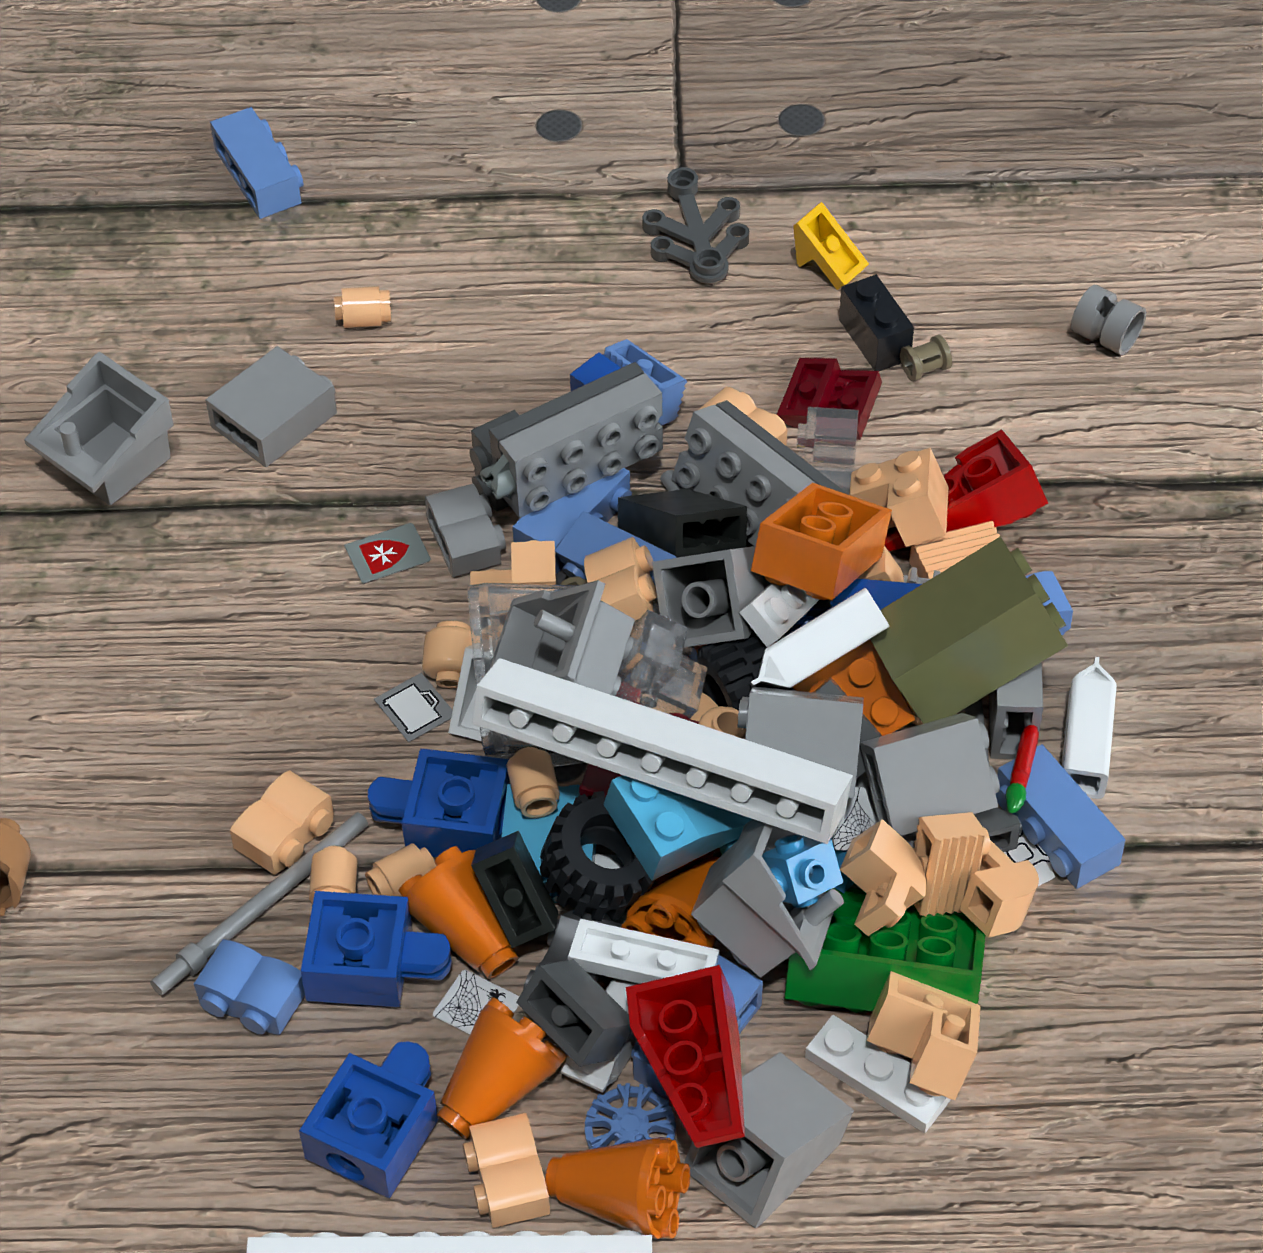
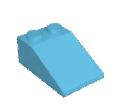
[603,775,751,881]

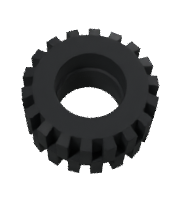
[697,631,792,710]
[540,791,657,921]

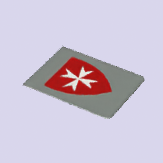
[344,523,431,584]

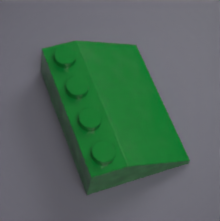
[785,887,986,1013]

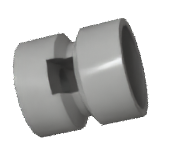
[1071,284,1147,355]

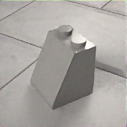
[652,546,771,650]
[737,687,864,798]
[684,1052,854,1229]

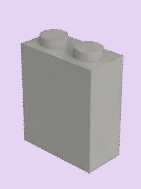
[205,346,337,467]
[989,662,1043,759]
[860,713,1000,836]

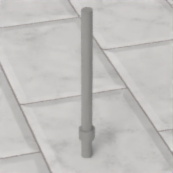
[150,812,368,996]

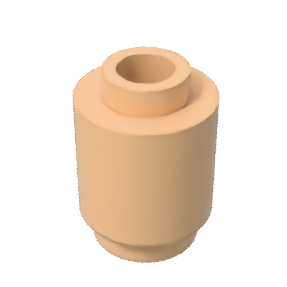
[334,286,391,328]
[506,747,560,818]
[365,843,436,897]
[309,846,358,904]

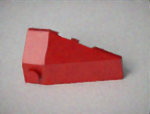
[884,429,1048,551]
[626,965,745,1148]

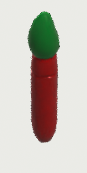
[1005,724,1039,814]

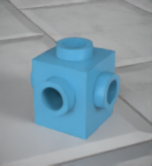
[762,834,843,908]

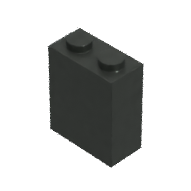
[618,489,747,558]

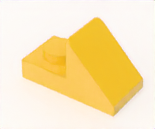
[793,202,869,290]

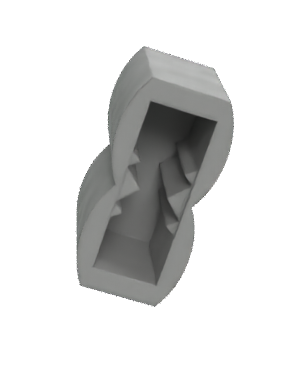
[425,483,506,577]

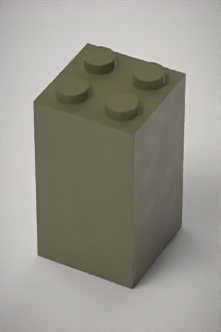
[870,536,1068,724]

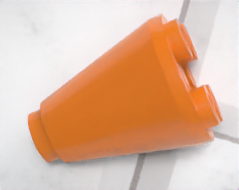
[398,846,519,979]
[621,856,720,948]
[436,997,567,1140]
[545,1137,691,1239]

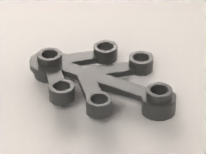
[642,167,749,283]

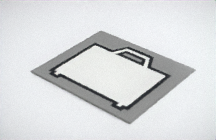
[374,672,453,742]

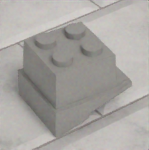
[24,351,174,506]
[489,580,635,696]
[691,819,844,978]

